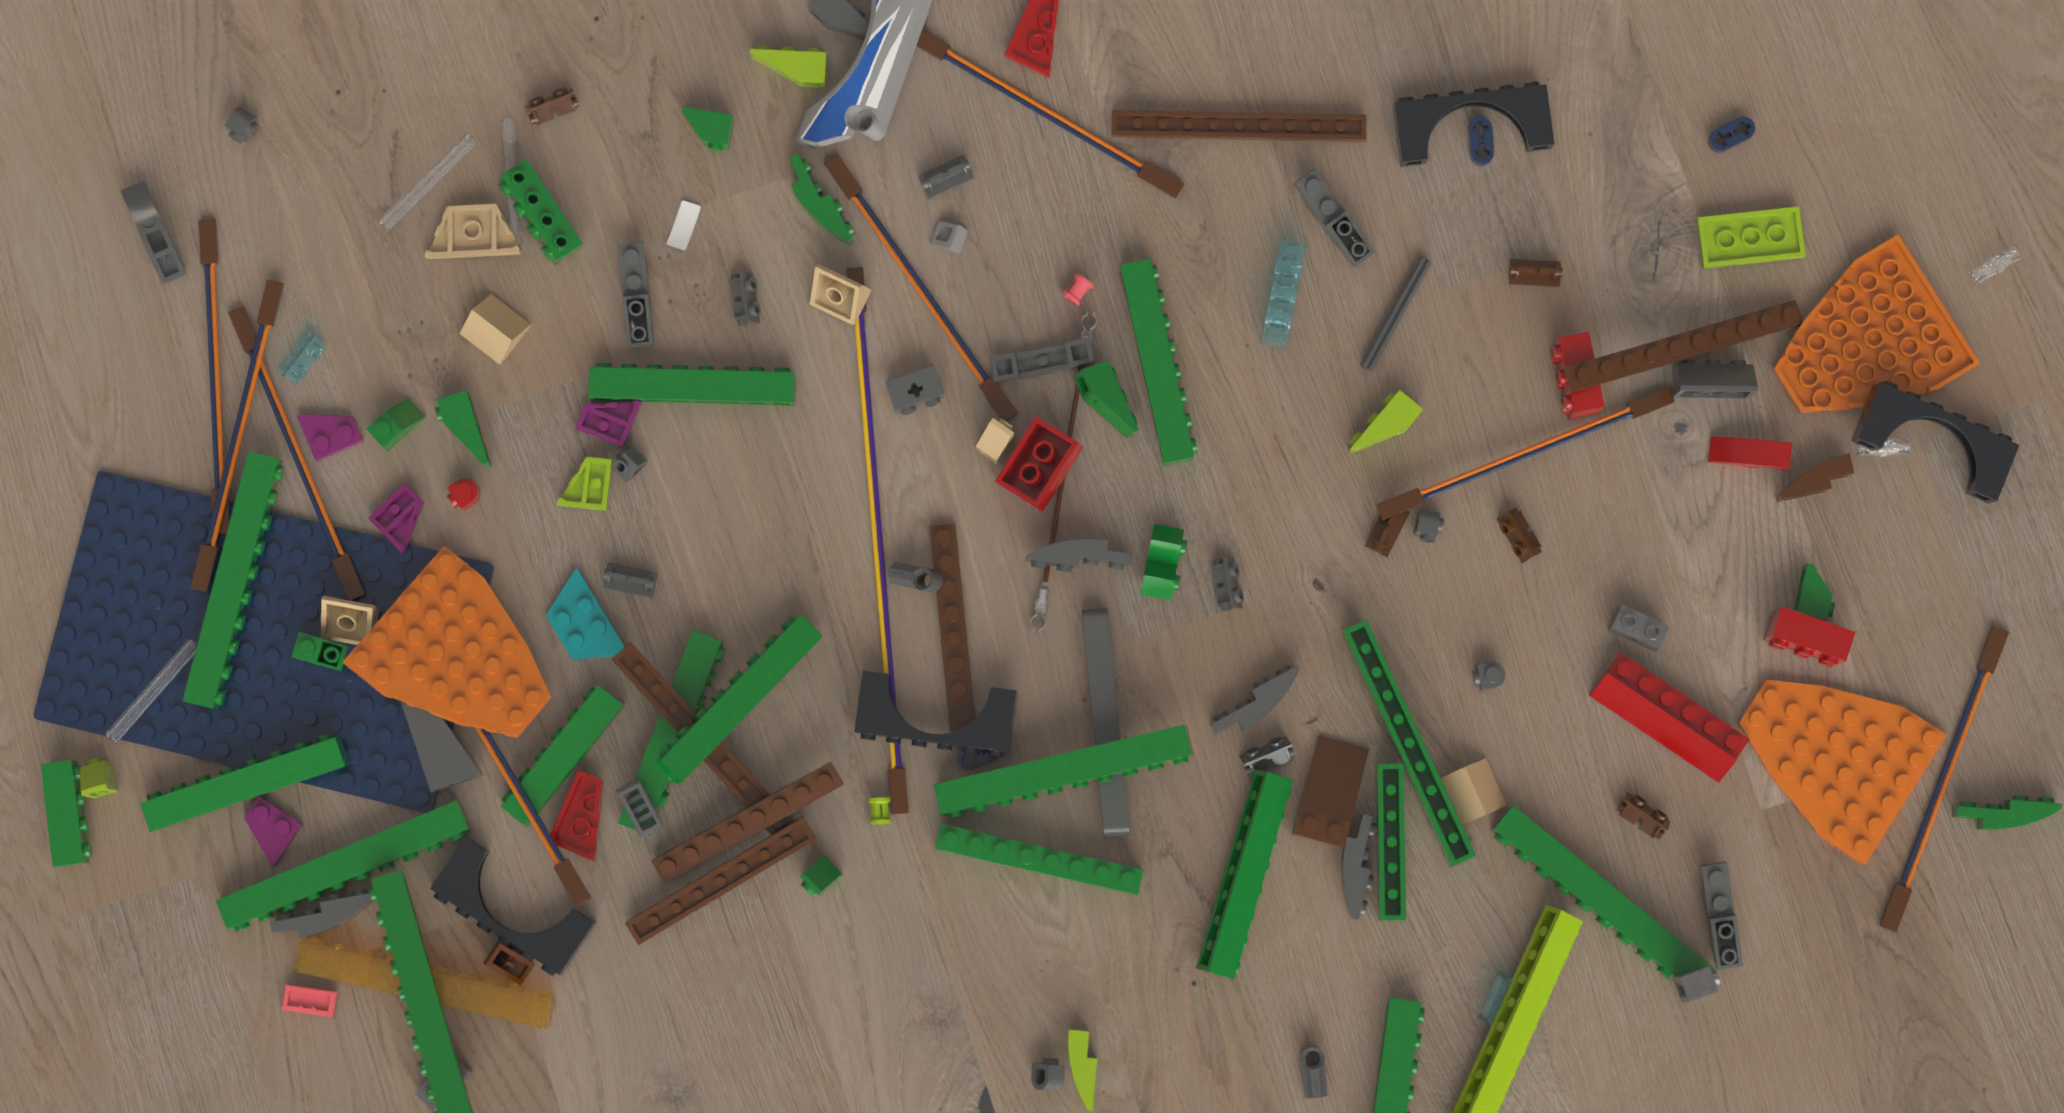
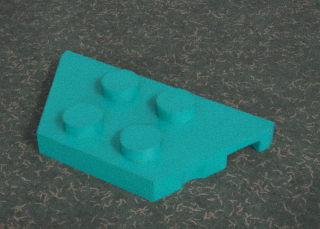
[546,569,625,660]

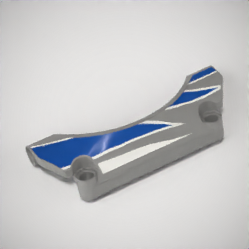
[795,0,932,149]

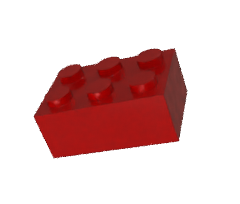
[1550,332,1605,420]
[994,417,1084,513]
[1763,606,1856,668]

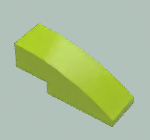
[1068,1029,1097,1111]

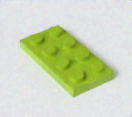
[1696,206,1806,269]

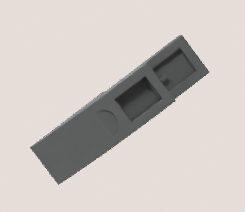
[1294,169,1375,267]
[121,181,186,284]
[618,242,654,347]
[1025,539,1132,572]
[1210,665,1299,735]
[1341,814,1376,920]
[1700,861,1743,970]
[270,889,373,938]

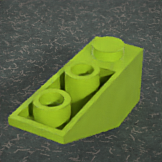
[750,45,828,88]
[1349,390,1423,454]

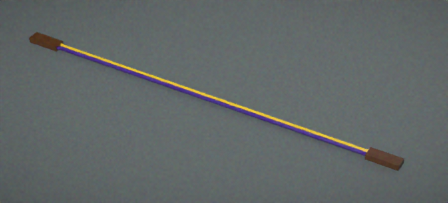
[846,267,909,815]

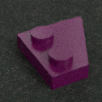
[575,400,642,448]
[297,414,364,462]
[368,483,424,554]
[244,796,303,866]

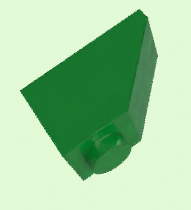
[682,107,735,152]
[366,398,426,451]
[1794,563,1835,621]

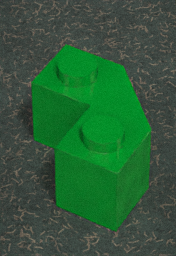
[1140,524,1187,600]

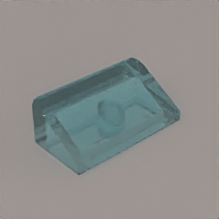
[1478,971,1513,1026]

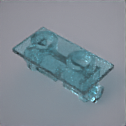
[277,331,327,385]

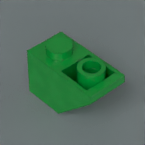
[291,632,349,671]
[800,856,843,897]

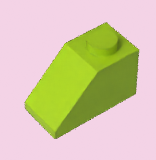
[80,757,119,798]

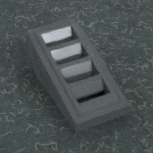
[616,778,664,838]

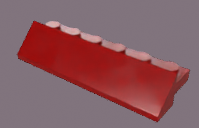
[1589,652,1750,783]

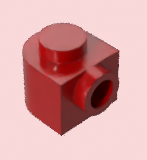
[447,478,480,511]

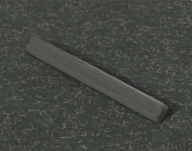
[1361,257,1431,371]

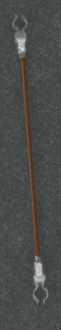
[1031,312,1097,634]

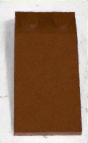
[1292,736,1369,849]

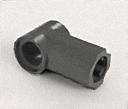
[888,561,943,592]
[1299,1045,1328,1098]

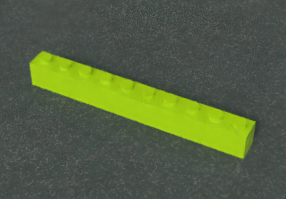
[1453,905,1583,1113]

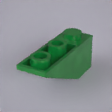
[1073,360,1138,438]

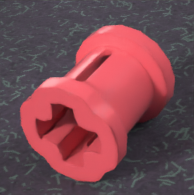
[1061,273,1094,307]

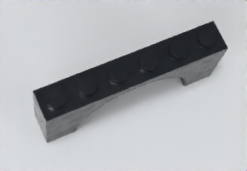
[1393,82,1555,167]
[1851,381,2019,504]
[854,671,1018,757]
[430,837,597,976]

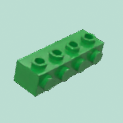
[498,159,583,264]
[41,760,92,868]

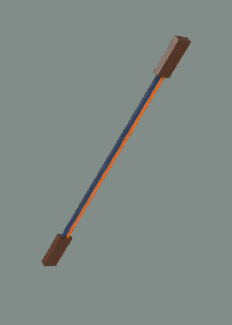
[916,29,1184,199]
[824,154,1018,421]
[199,219,230,535]
[190,280,284,592]
[228,306,366,601]
[1376,387,1675,521]
[1879,626,2009,932]
[475,727,592,906]

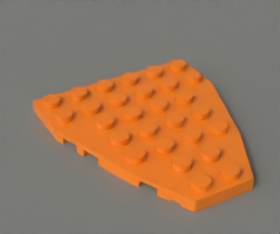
[1773,234,1980,413]
[343,546,551,738]
[1737,679,1947,865]

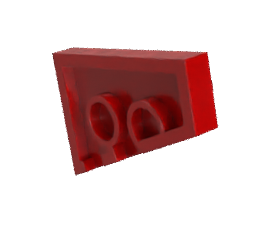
[1003,0,1059,78]
[550,770,603,862]

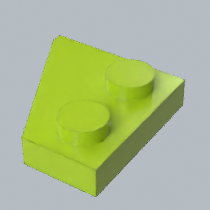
[557,457,613,511]

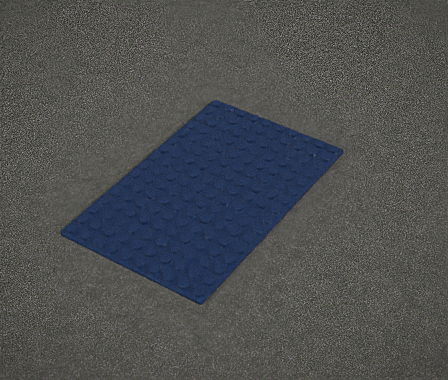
[34,471,494,813]

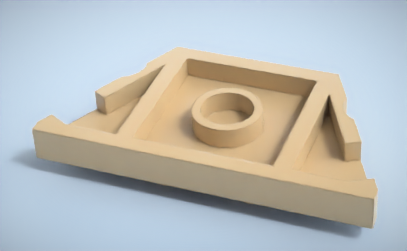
[425,203,522,259]

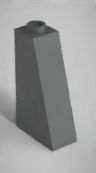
[401,702,483,793]

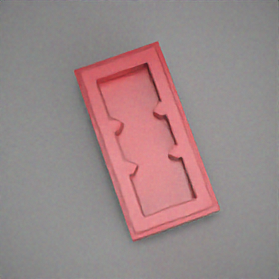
[281,984,338,1017]

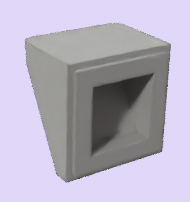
[930,220,968,254]

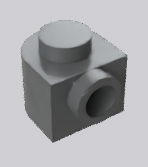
[225,107,259,143]
[612,446,648,482]
[1414,509,1444,543]
[1472,662,1505,691]
[1031,1058,1065,1090]

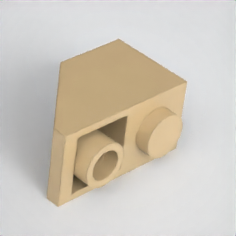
[976,418,1014,464]

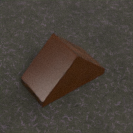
[483,941,535,985]

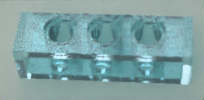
[1260,240,1306,349]

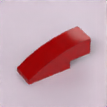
[1708,437,1792,471]

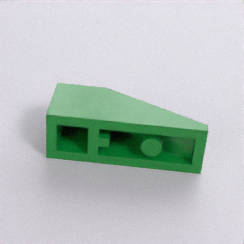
[435,391,492,468]

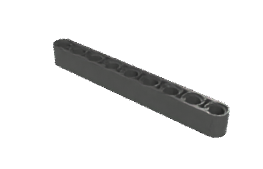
[1082,608,1130,838]

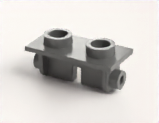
[918,155,975,199]
[729,271,761,325]
[1211,557,1244,611]
[602,563,658,598]
[1239,736,1295,776]

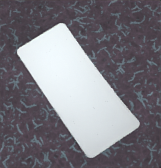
[666,200,701,250]

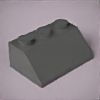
[1672,359,1758,399]

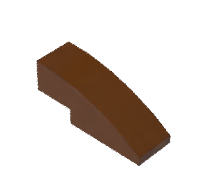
[1776,453,1854,503]

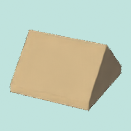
[810,264,871,325]
[460,294,532,365]
[321,596,380,645]
[1440,758,1507,825]

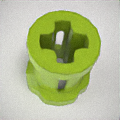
[868,797,892,825]

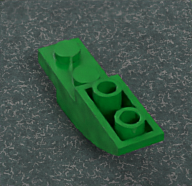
[789,153,855,245]
[1952,795,2062,830]

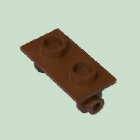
[525,87,579,125]
[1509,259,1562,287]
[1497,508,1542,563]
[1364,510,1410,557]
[1616,792,1671,839]

